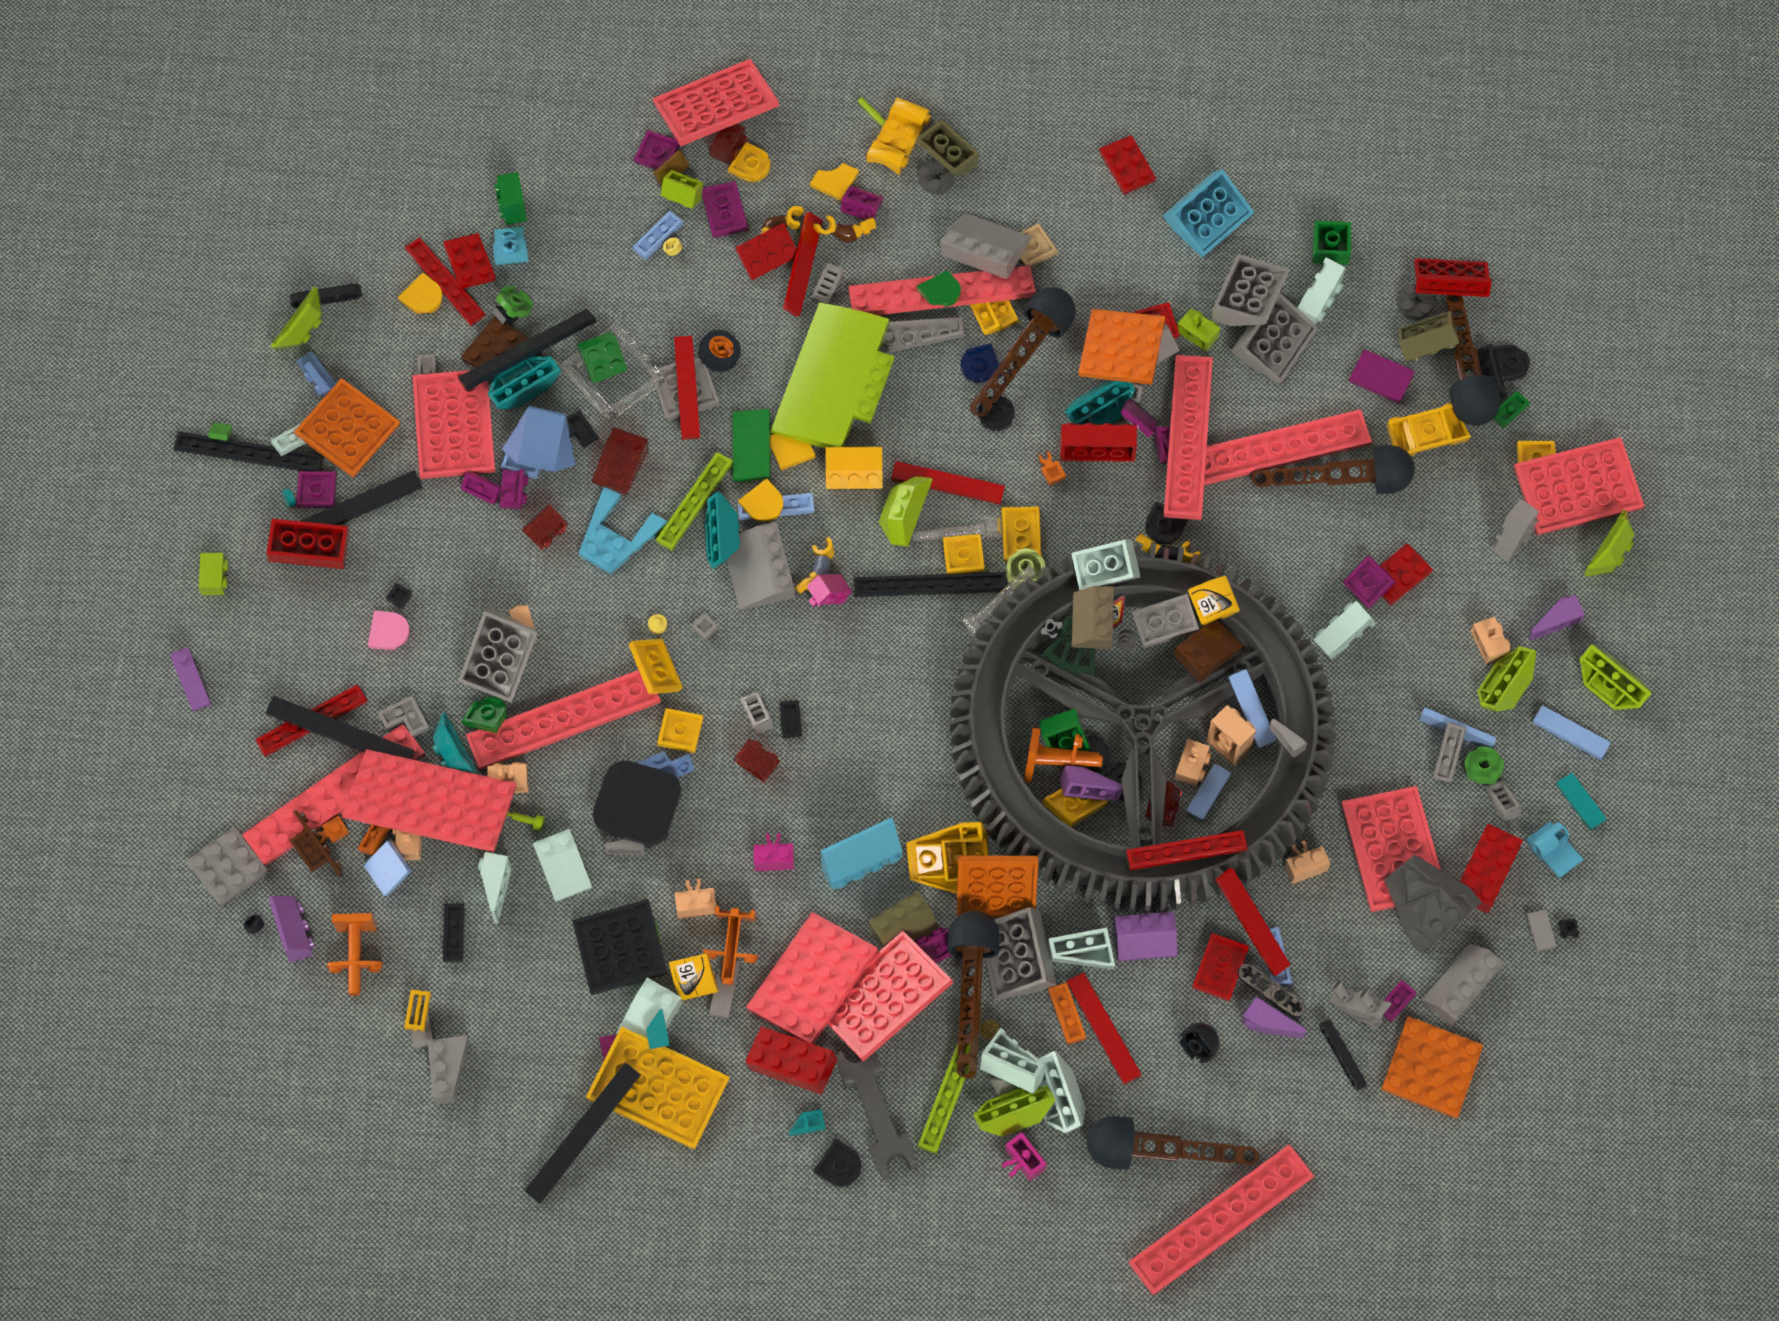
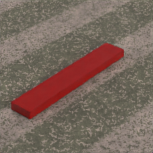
[783,212,823,317]
[405,237,485,326]
[674,336,700,440]
[891,461,1005,505]
[255,684,368,757]
[1126,830,1248,870]
[1215,868,1291,977]
[1066,972,1142,1085]

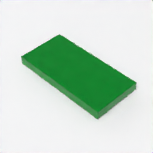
[733,409,771,482]

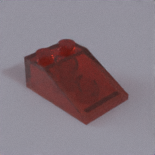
[592,427,649,495]

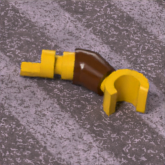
[761,206,804,234]
[813,215,877,243]

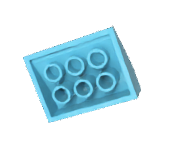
[1163,169,1254,257]
[821,817,902,890]

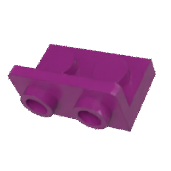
[840,186,884,220]
[499,469,529,510]
[915,927,952,963]

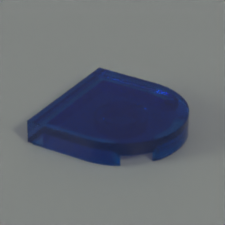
[960,343,1002,383]

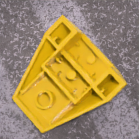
[906,822,990,894]

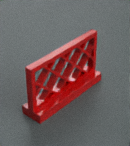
[1414,258,1492,297]

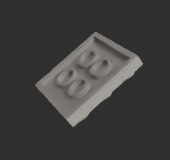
[650,356,720,421]
[186,827,269,907]

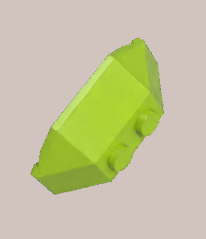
[270,286,323,350]
[878,476,933,547]
[1584,509,1635,577]
[1580,644,1652,710]
[1477,646,1536,712]
[973,1086,1055,1137]

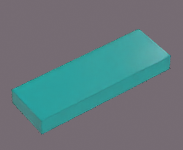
[1555,773,1607,831]

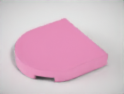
[368,611,410,650]

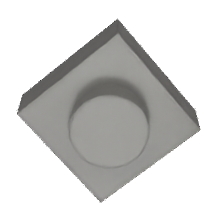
[691,614,718,641]

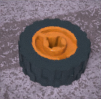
[698,330,741,372]

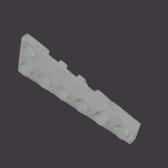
[880,317,963,354]

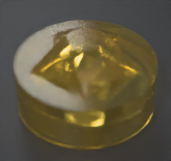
[980,1019,1001,1039]

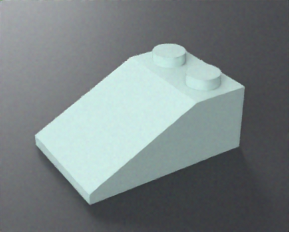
[1071,539,1140,590]
[533,829,592,902]
[478,852,512,924]
[616,978,682,1038]

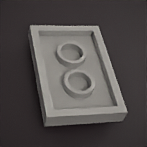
[1132,594,1199,649]

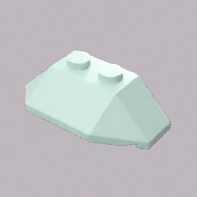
[1039,1051,1086,1133]

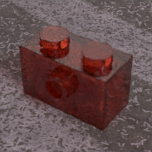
[709,124,747,165]
[522,504,568,550]
[733,739,780,784]
[1145,781,1182,827]

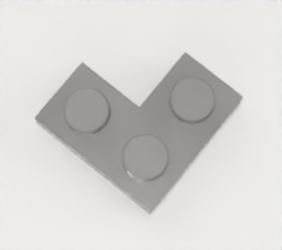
[377,696,430,738]

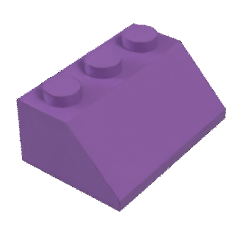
[268,896,315,963]
[1114,912,1177,962]

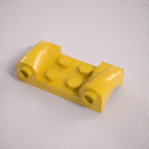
[867,97,932,175]
[1386,403,1471,456]

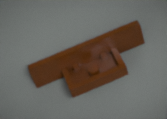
[289,810,343,877]

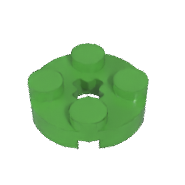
[496,286,533,318]
[1464,746,1504,784]

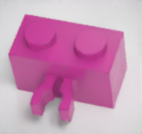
[807,574,852,607]
[754,833,794,871]
[1002,1132,1047,1181]

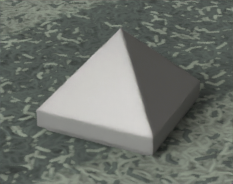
[989,1076,1016,1096]

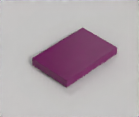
[702,181,748,238]
[1349,349,1415,404]

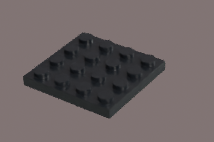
[572,899,668,996]

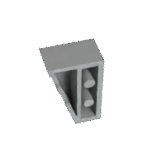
[1490,499,1539,562]
[428,1035,470,1105]

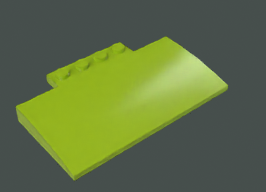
[771,302,895,449]

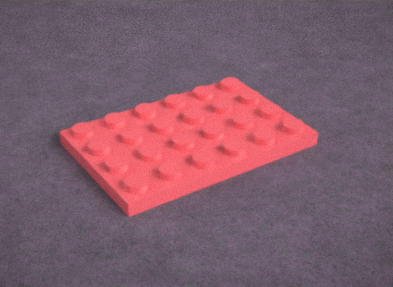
[652,59,779,147]
[412,370,495,479]
[1513,437,1645,536]
[1341,786,1441,912]
[746,912,878,1044]
[827,931,953,1062]

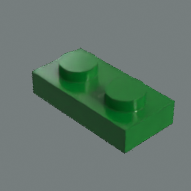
[1493,391,1530,429]

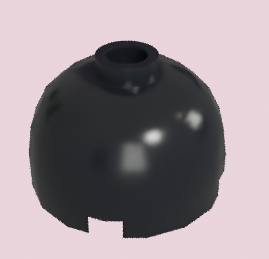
[1180,1022,1220,1063]

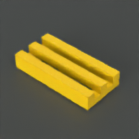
[404,990,431,1032]

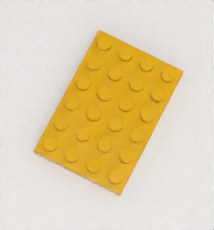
[586,1026,730,1150]

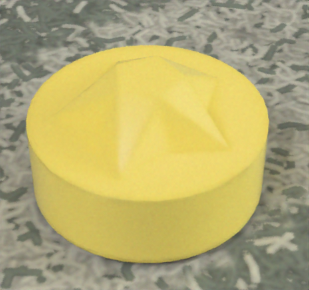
[663,237,682,256]
[648,614,667,634]

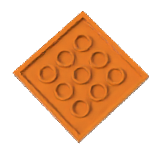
[1078,309,1166,385]
[294,378,401,478]
[956,856,1038,917]
[1381,1016,1483,1119]

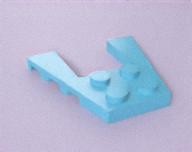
[579,486,668,574]

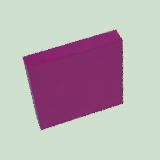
[634,130,680,170]
[1121,398,1157,437]
[296,471,337,508]
[1342,555,1396,609]

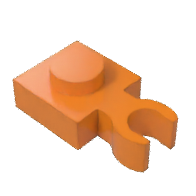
[1039,451,1066,486]
[318,816,349,845]

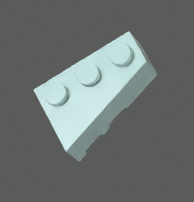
[1297,257,1346,325]
[1313,601,1376,659]
[1047,928,1115,969]
[980,1028,1045,1094]

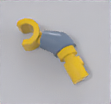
[794,537,835,594]

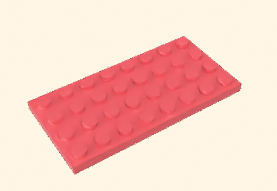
[342,749,517,852]

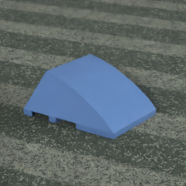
[502,406,576,472]

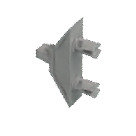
[1328,981,1392,1030]

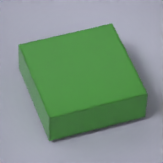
[209,422,232,441]

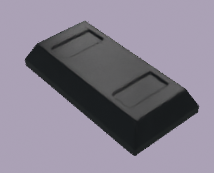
[567,410,599,448]
[780,700,802,739]

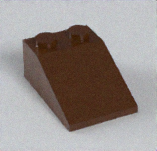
[1174,620,1243,683]

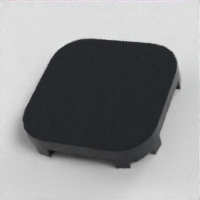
[593,761,682,848]

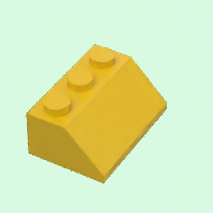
[826,447,883,489]

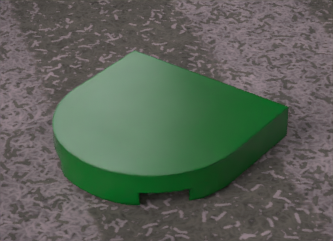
[917,270,961,307]
[462,696,507,733]

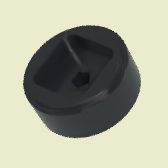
[243,914,264,934]

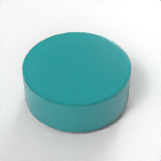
[281,488,296,508]

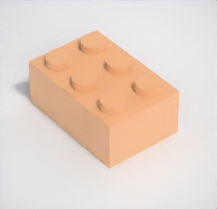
[1206,705,1256,766]

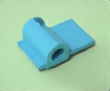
[493,226,529,265]
[1526,822,1584,879]

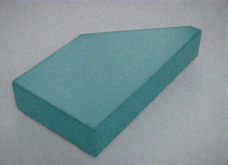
[646,1009,670,1050]
[789,1109,826,1137]

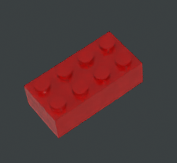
[1060,423,1137,462]
[266,518,349,569]
[1459,823,1523,914]
[745,1026,838,1095]

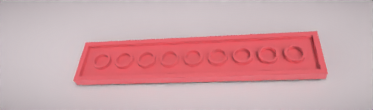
[848,265,1036,315]
[1164,355,1213,520]
[1204,409,1372,486]
[466,670,661,771]
[242,724,426,866]
[1128,1144,1314,1296]

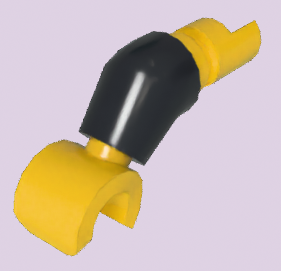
[1136,533,1201,564]

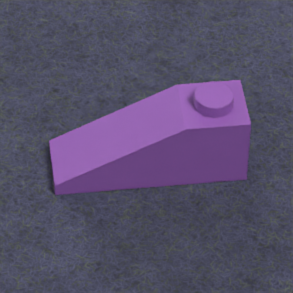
[1528,595,1585,641]
[170,647,211,711]
[1059,765,1123,801]
[1242,997,1307,1039]

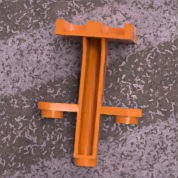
[1024,728,1103,783]
[703,906,758,985]
[327,913,383,996]

